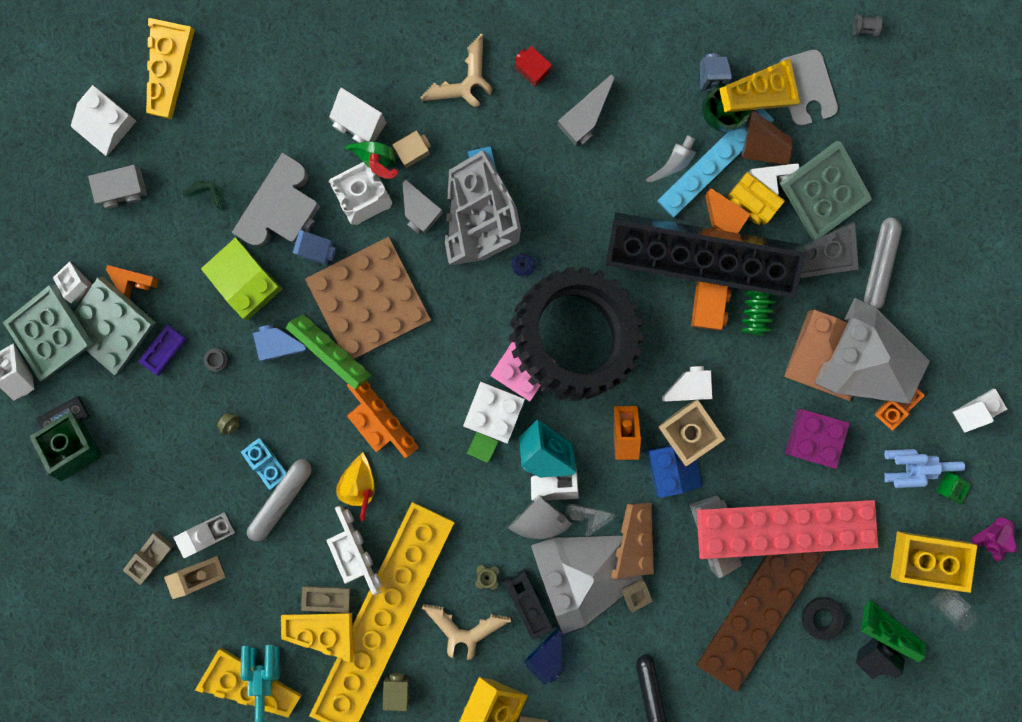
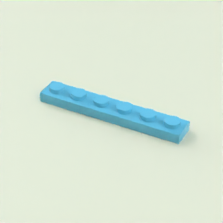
[657,109,774,218]

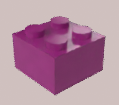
[785,409,849,469]

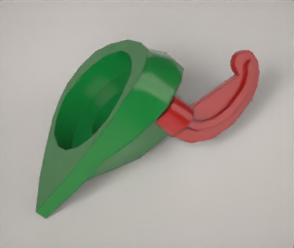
[345,142,398,179]

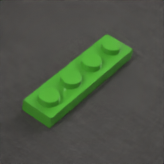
[286,315,371,390]

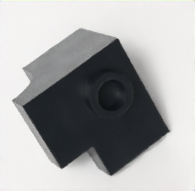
[856,637,905,679]

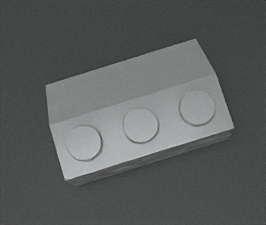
[689,496,743,578]

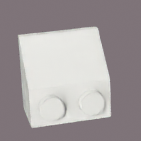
[71,85,136,156]
[329,88,386,143]

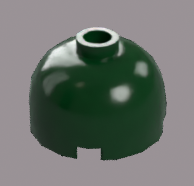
[702,83,751,132]

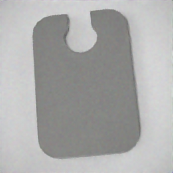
[779,50,838,125]

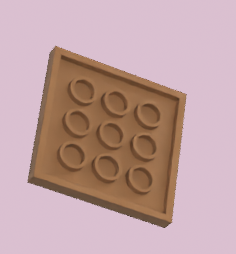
[305,237,431,359]

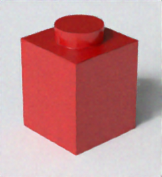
[515,46,552,87]

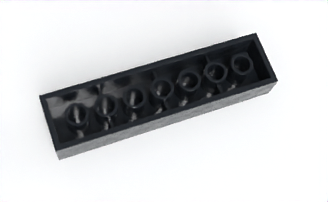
[606,212,806,298]

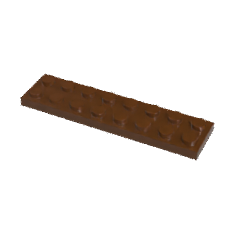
[696,551,826,692]

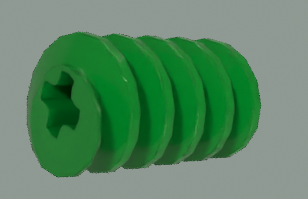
[741,291,776,336]

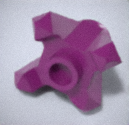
[972,518,1018,561]

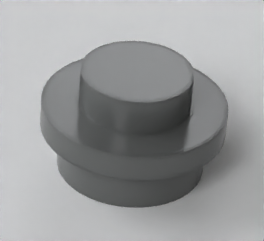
[204,348,228,372]

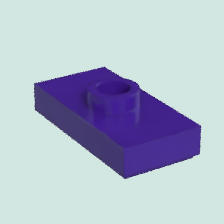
[138,324,187,376]

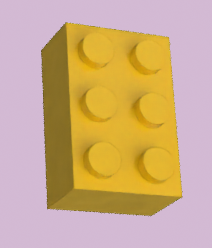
[890,531,977,593]

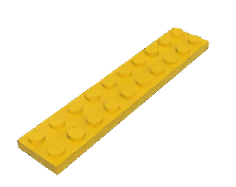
[309,501,455,722]

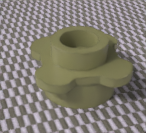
[475,565,499,590]

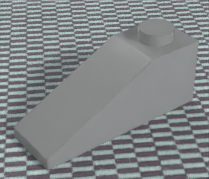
[557,74,614,146]

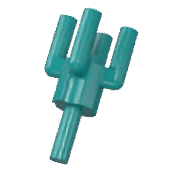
[241,645,280,722]

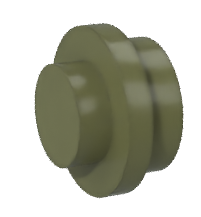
[217,413,240,435]

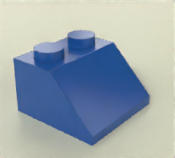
[647,445,702,498]

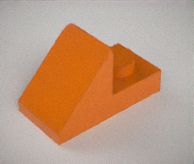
[106,265,159,300]

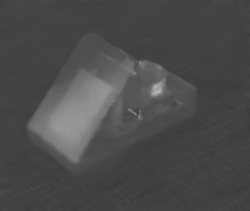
[565,503,615,537]

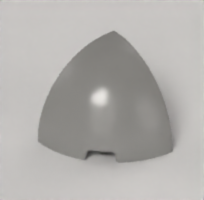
[508,495,573,539]

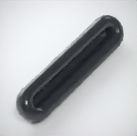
[636,654,667,722]

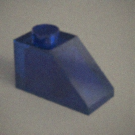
[524,628,562,685]

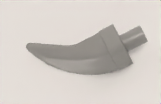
[646,135,696,183]

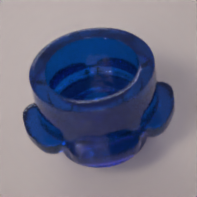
[511,253,534,276]

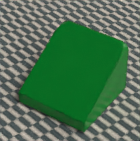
[936,472,972,505]

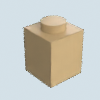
[393,130,431,169]

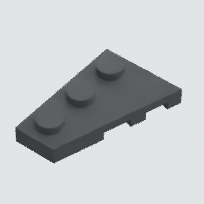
[800,222,858,278]

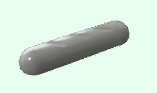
[863,217,902,310]
[247,459,312,541]

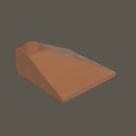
[784,310,852,401]

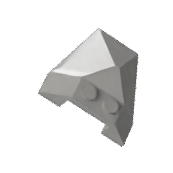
[445,150,521,265]
[814,298,930,404]
[531,536,643,634]

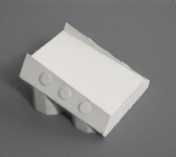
[329,162,392,225]

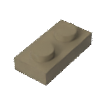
[301,586,351,613]

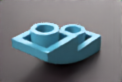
[241,438,287,491]

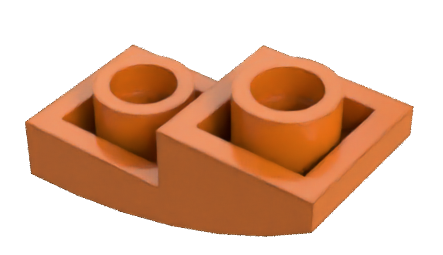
[875,388,925,431]

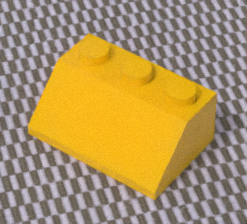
[459,677,528,722]

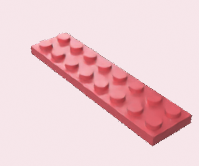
[697,500,878,559]

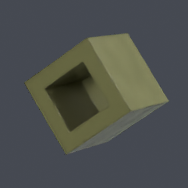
[383,673,409,711]

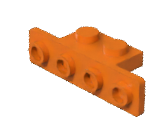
[347,382,419,458]

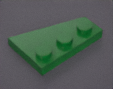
[861,599,926,663]

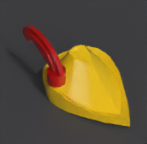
[336,452,375,522]

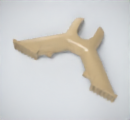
[421,34,492,107]
[422,604,511,660]

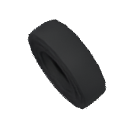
[801,597,845,641]

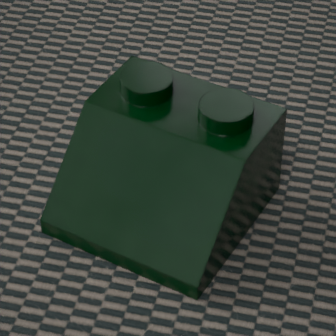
[29,411,102,482]

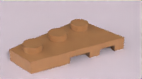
[611,503,654,579]

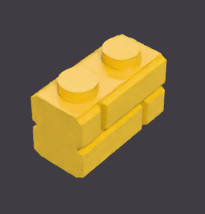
[727,172,785,225]

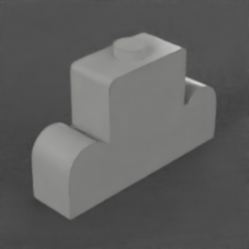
[232,153,320,247]

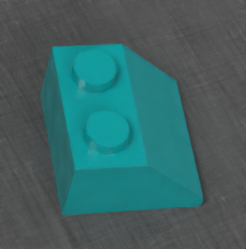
[519,419,577,478]

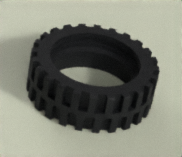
[509,267,644,401]

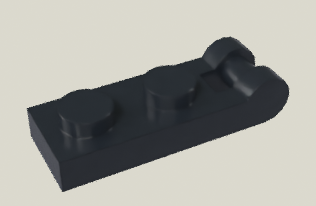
[503,569,553,640]

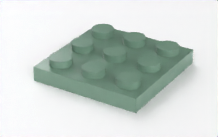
[780,141,872,240]
[74,276,156,375]
[3,284,93,382]

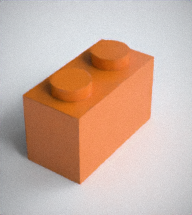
[691,281,731,331]

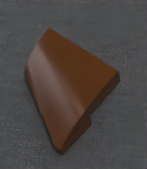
[741,110,792,165]

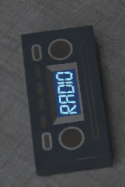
[35,396,90,429]

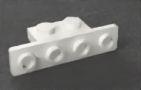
[326,506,382,595]

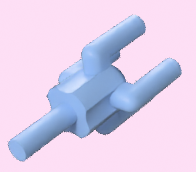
[884,449,965,488]

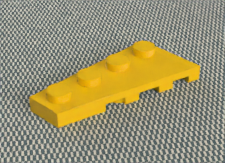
[146,18,195,120]
[720,58,800,112]
[195,648,302,717]

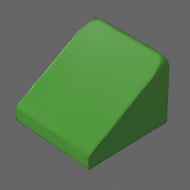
[467,432,498,463]

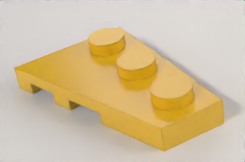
[281,613,353,662]

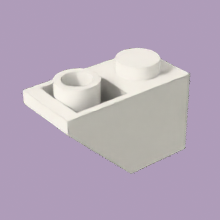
[531,469,579,501]
[174,512,235,558]

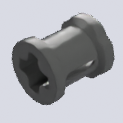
[853,14,882,38]

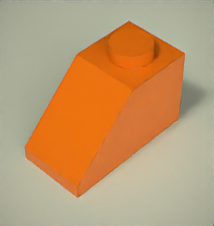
[705,189,750,233]
[614,406,641,460]

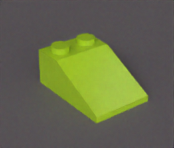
[201,237,283,320]

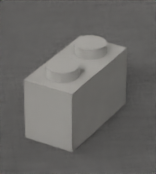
[88,165,147,209]

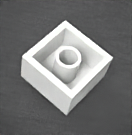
[463,382,525,443]

